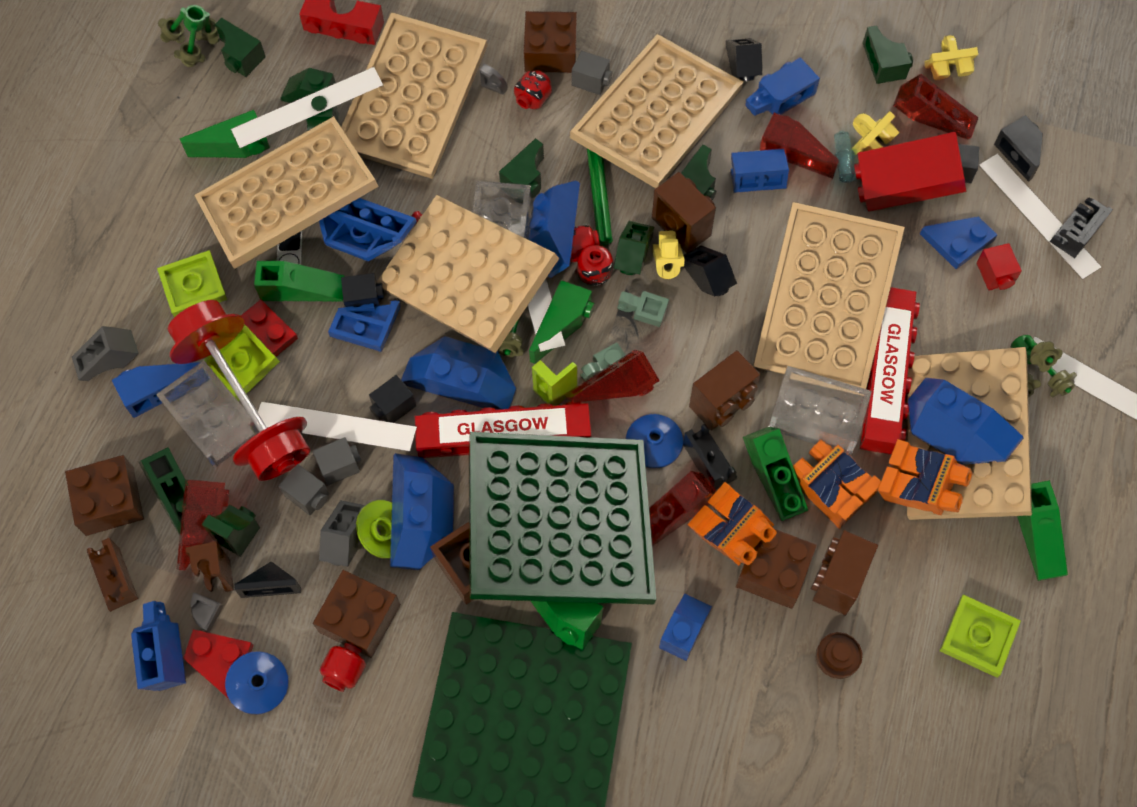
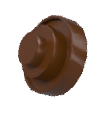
[816,632,863,679]

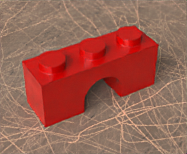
[299,0,384,45]

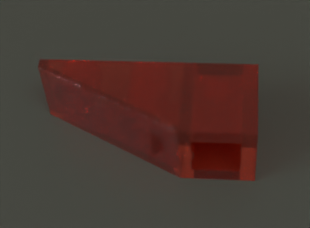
[649,471,716,546]

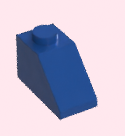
[659,594,712,661]

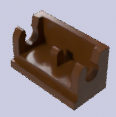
[87,538,139,612]
[186,541,234,592]

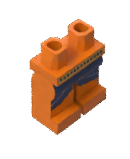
[878,439,973,516]
[793,440,881,529]
[687,482,777,566]

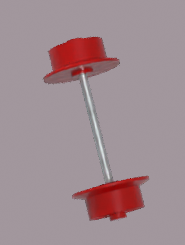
[167,300,311,481]

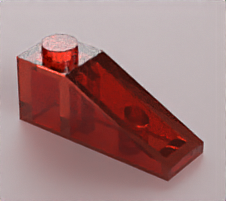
[893,74,978,140]
[759,113,839,179]
[564,349,660,403]
[176,479,229,571]

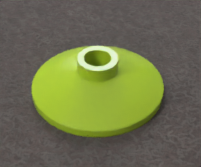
[356,500,392,558]

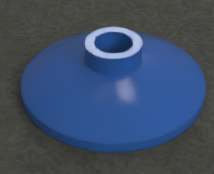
[626,414,683,468]
[225,652,288,714]

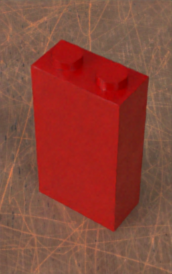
[854,132,966,212]

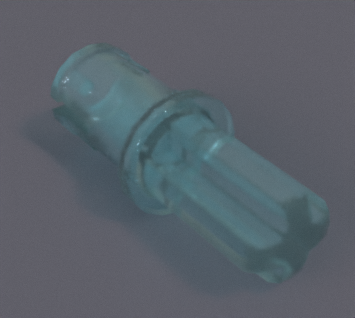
[834,130,856,183]

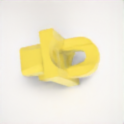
[924,35,978,80]
[850,111,899,155]
[653,231,684,279]

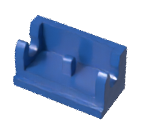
[730,149,789,193]

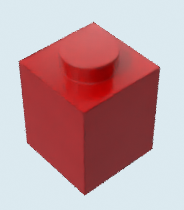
[976,243,1022,291]

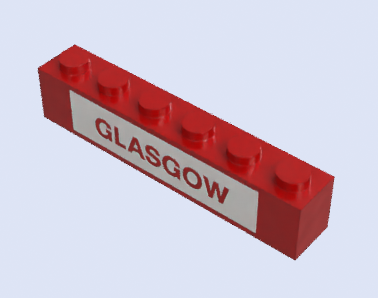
[860,287,920,455]
[415,401,591,458]

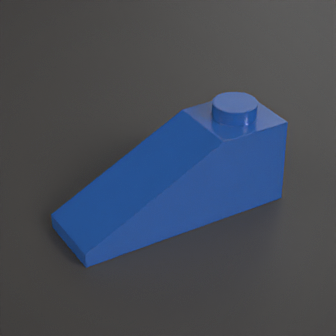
[112,362,211,418]

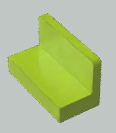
[532,360,577,406]

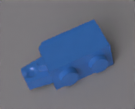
[745,57,820,116]
[131,601,186,691]

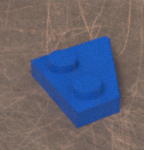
[920,217,997,269]
[328,300,401,352]

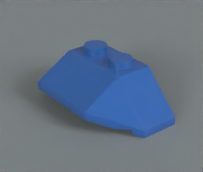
[527,181,580,278]
[319,198,417,261]
[401,336,516,410]
[908,378,1024,465]
[390,453,454,570]

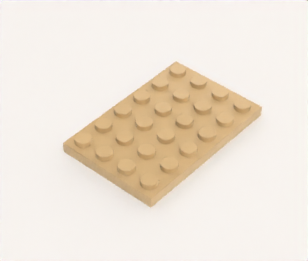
[341,12,488,179]
[570,34,743,188]
[194,117,379,269]
[377,195,559,353]
[753,202,905,393]
[907,347,1032,520]

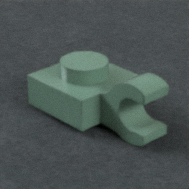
[617,291,669,327]
[580,343,632,384]

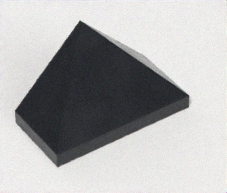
[234,562,301,598]

